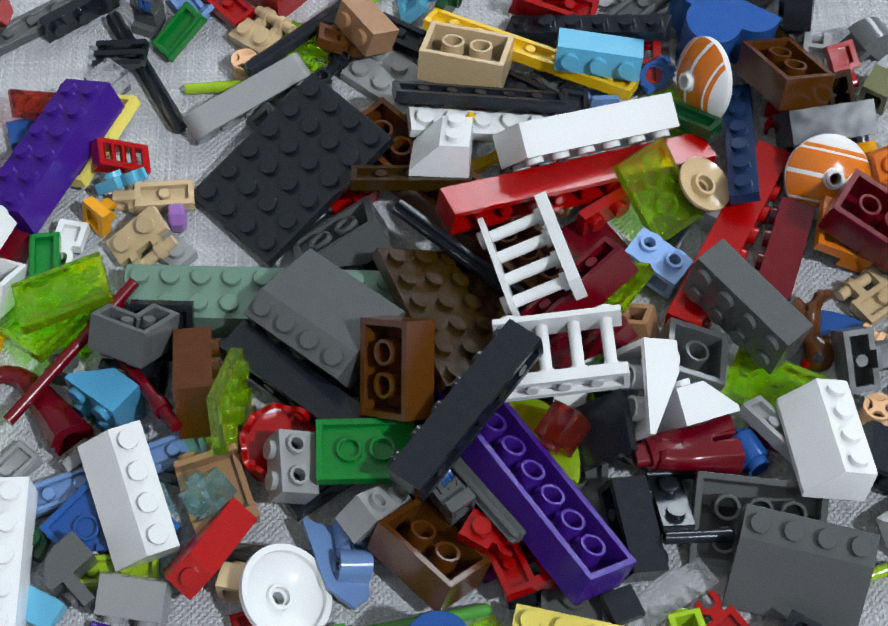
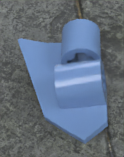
[302,518,374,610]

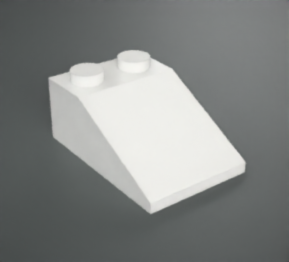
[612,337,680,441]

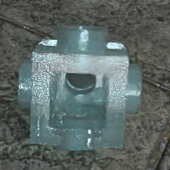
[178,466,237,520]

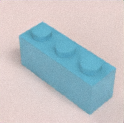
[554,27,644,82]

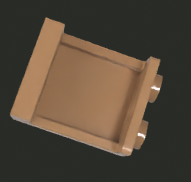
[173,441,260,535]

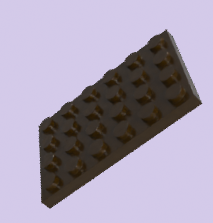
[372,248,540,395]

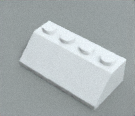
[775,378,878,502]
[77,420,180,573]

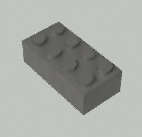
[682,239,813,375]

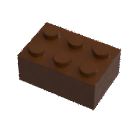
[735,37,835,112]
[360,315,435,422]
[172,326,225,440]
[367,498,493,611]

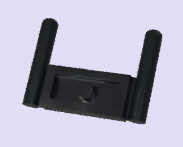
[644,468,736,545]

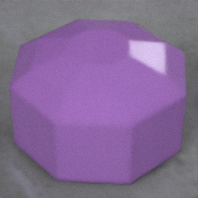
[168,203,188,232]

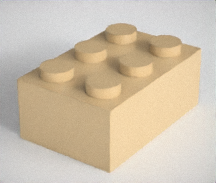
[417,20,515,88]

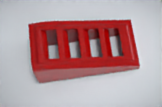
[90,138,151,174]

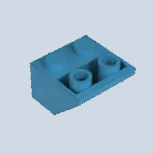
[64,368,147,432]

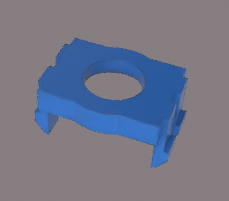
[639,55,677,96]

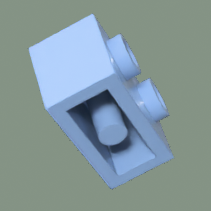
[625,227,694,300]

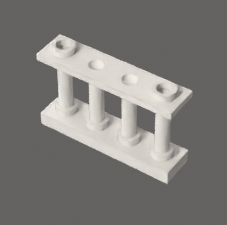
[476,191,588,317]
[492,304,631,402]

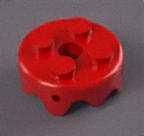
[237,403,316,484]

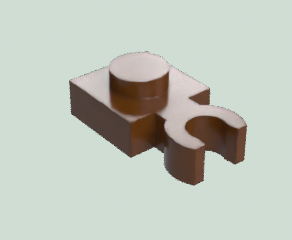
[315,22,362,58]

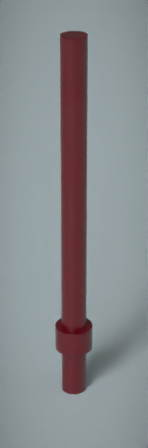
[3,278,139,426]
[83,310,182,432]

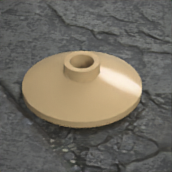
[679,157,729,212]

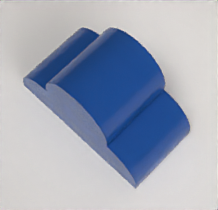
[666,0,781,64]

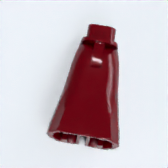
[630,414,745,474]

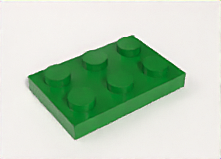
[316,418,415,485]

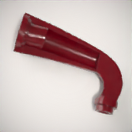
[0,365,94,456]

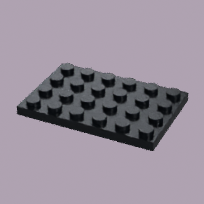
[194,73,395,268]

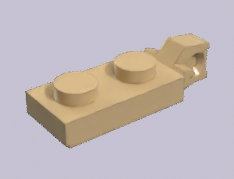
[112,179,195,213]

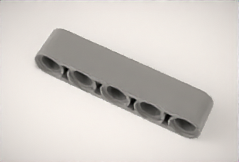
[182,53,311,144]

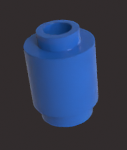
[733,428,771,477]

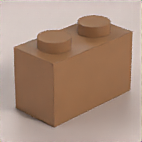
[334,0,399,57]

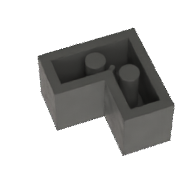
[87,303,180,369]

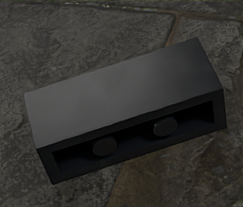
[597,476,669,583]

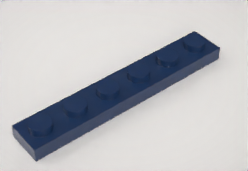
[723,84,761,205]

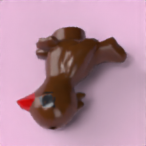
[791,289,834,372]

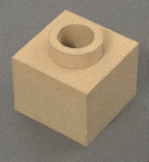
[215,561,245,604]

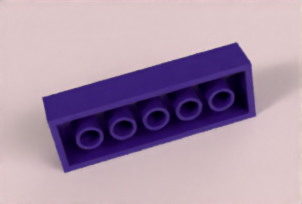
[0,79,125,234]

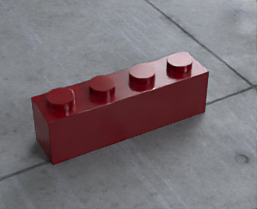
[755,197,817,302]
[520,235,639,340]

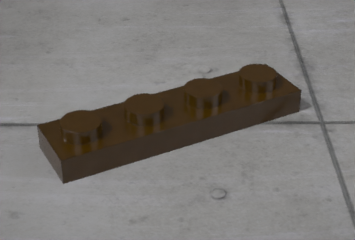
[351,165,472,193]

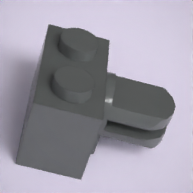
[830,326,888,394]

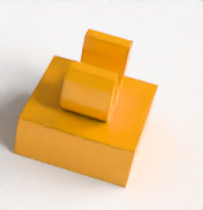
[82,195,117,238]

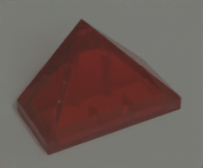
[8,89,56,119]

